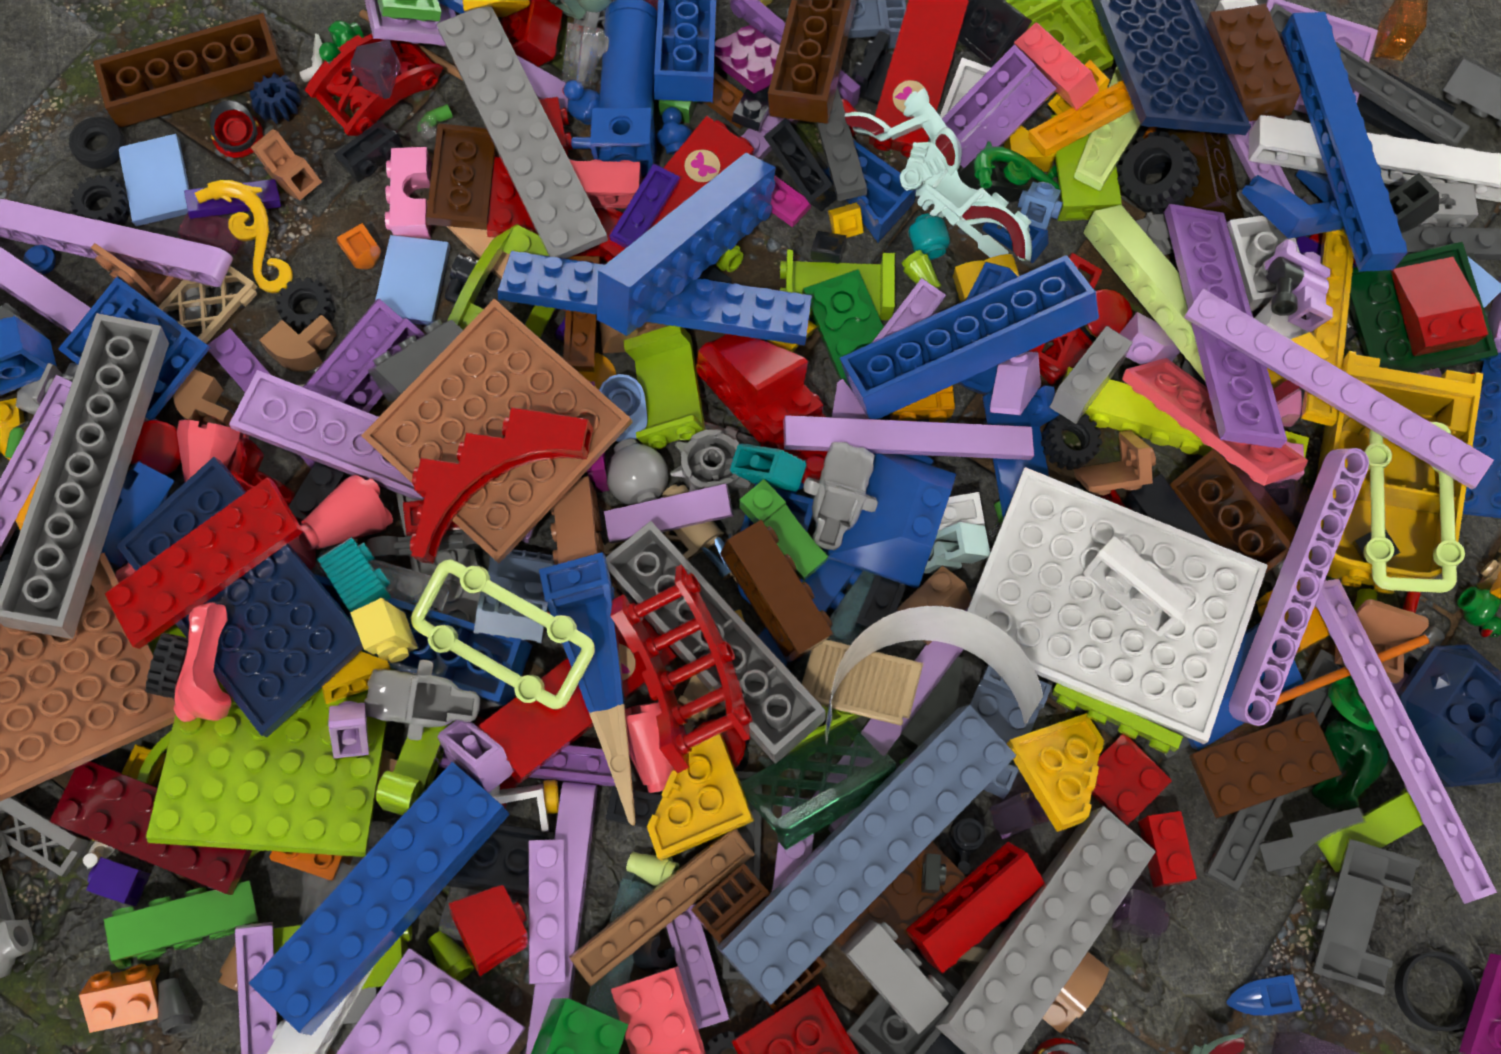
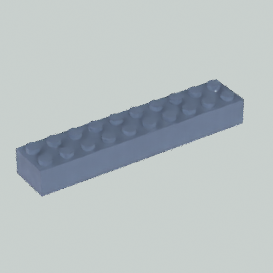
[716,705,1017,1004]

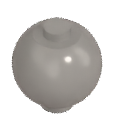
[606,439,668,506]

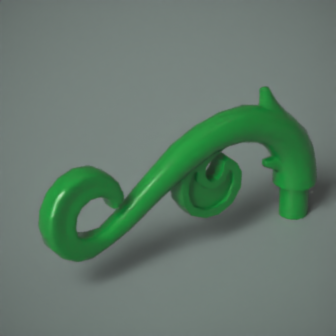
[974,141,1060,190]

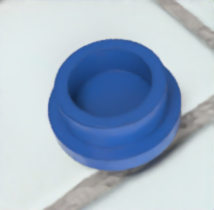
[23,245,56,274]

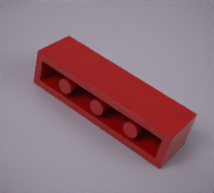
[906,842,1045,973]

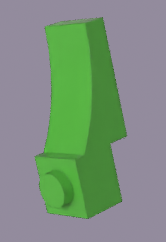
[739,479,828,581]

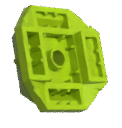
[1006,0,1114,71]

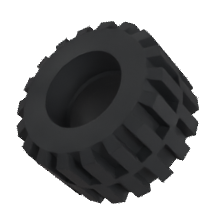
[1117,131,1200,214]

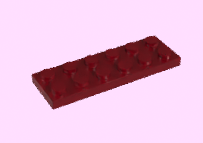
[49,761,253,895]

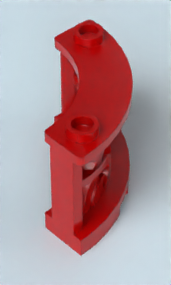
[305,33,443,136]

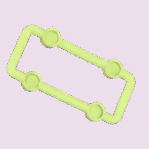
[1363,422,1465,593]
[411,560,595,709]

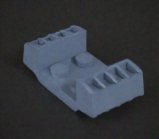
[848,0,906,49]
[474,549,555,643]
[970,664,1052,799]

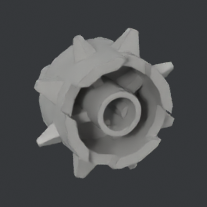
[670,426,750,496]

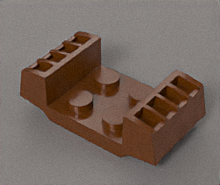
[691,863,827,1012]

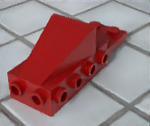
[696,334,828,484]

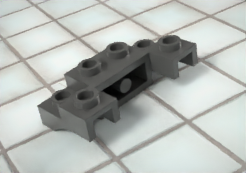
[1312,838,1421,995]

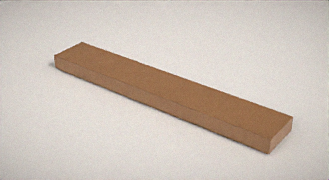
[569,829,755,987]

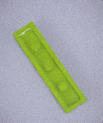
[1052,683,1183,754]

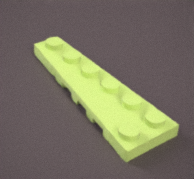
[1074,66,1141,191]

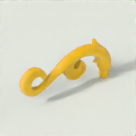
[194,180,293,293]

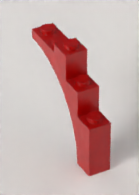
[410,407,594,564]

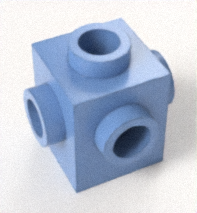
[1018,182,1063,230]

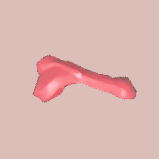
[173,602,232,722]

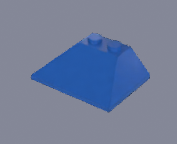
[58,277,211,420]
[827,453,956,589]

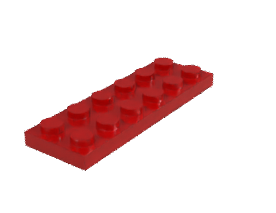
[105,477,303,649]

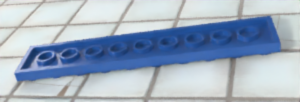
[498,251,812,345]

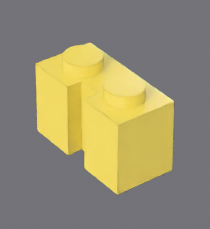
[350,598,418,663]

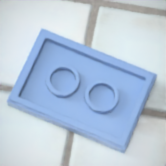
[119,134,190,227]
[375,235,450,325]

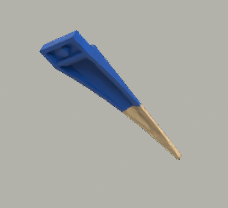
[539,552,636,826]

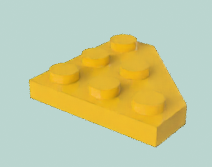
[1007,713,1104,832]
[647,733,754,861]

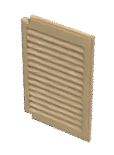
[802,639,923,726]

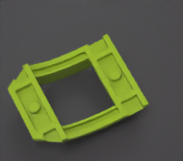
[447,224,569,338]

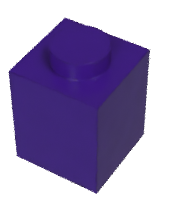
[86,857,150,906]

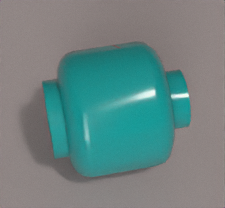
[908,213,950,260]

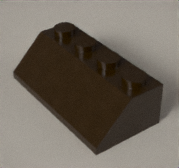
[1164,128,1244,222]

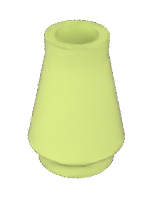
[626,851,679,887]

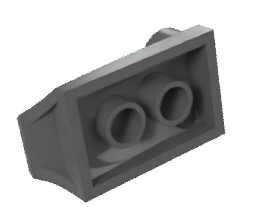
[846,951,964,1054]

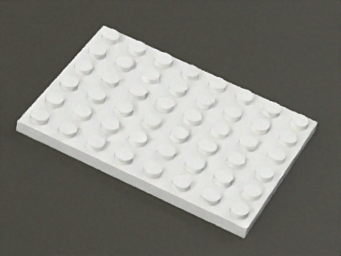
[967,467,1268,744]

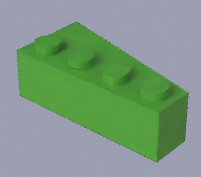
[103,878,259,970]

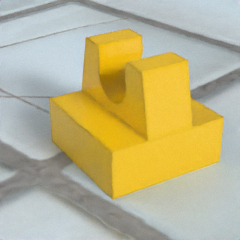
[828,202,864,238]

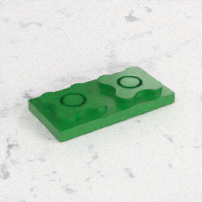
[802,269,884,392]

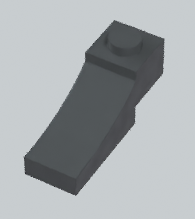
[1260,808,1366,877]

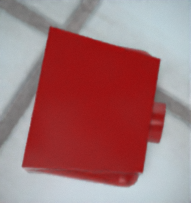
[448,885,528,977]

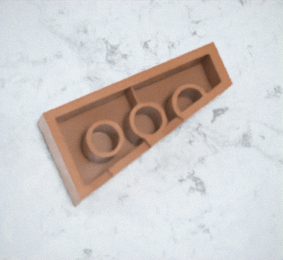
[550,476,606,565]

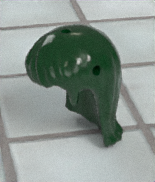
[1312,719,1388,812]

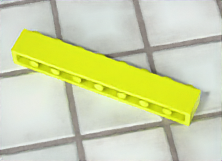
[1062,367,1309,458]

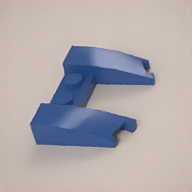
[1241,169,1344,239]

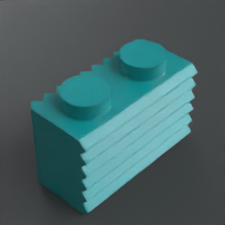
[730,443,806,492]
[317,537,391,612]

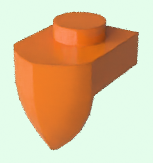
[336,223,381,269]

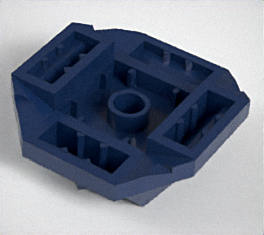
[1397,645,1501,787]

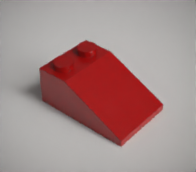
[1391,257,1488,356]

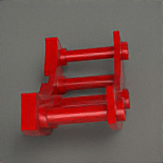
[610,564,753,774]

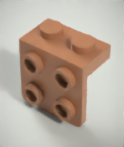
[90,243,183,305]
[1074,430,1156,495]
[1335,599,1429,684]

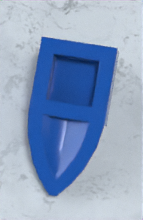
[1227,974,1302,1016]

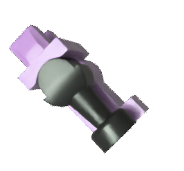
[1265,239,1333,332]

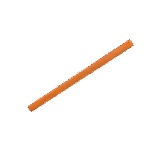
[1276,634,1429,706]

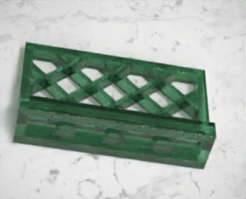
[740,721,896,850]

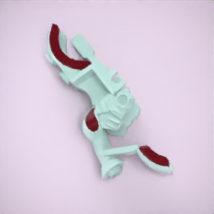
[845,88,1032,262]

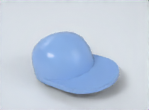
[599,374,647,442]

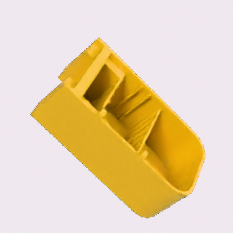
[1308,351,1483,594]

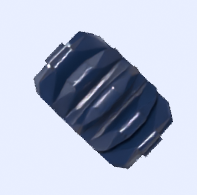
[250,72,302,124]

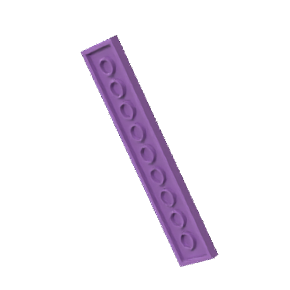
[1164,204,1287,449]

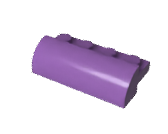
[942,44,1057,168]
[303,299,424,412]

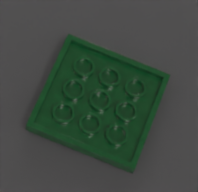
[1349,241,1499,373]

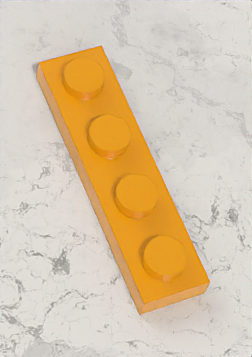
[1028,80,1134,157]

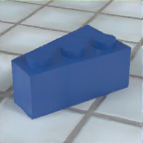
[828,140,917,243]
[101,461,175,569]

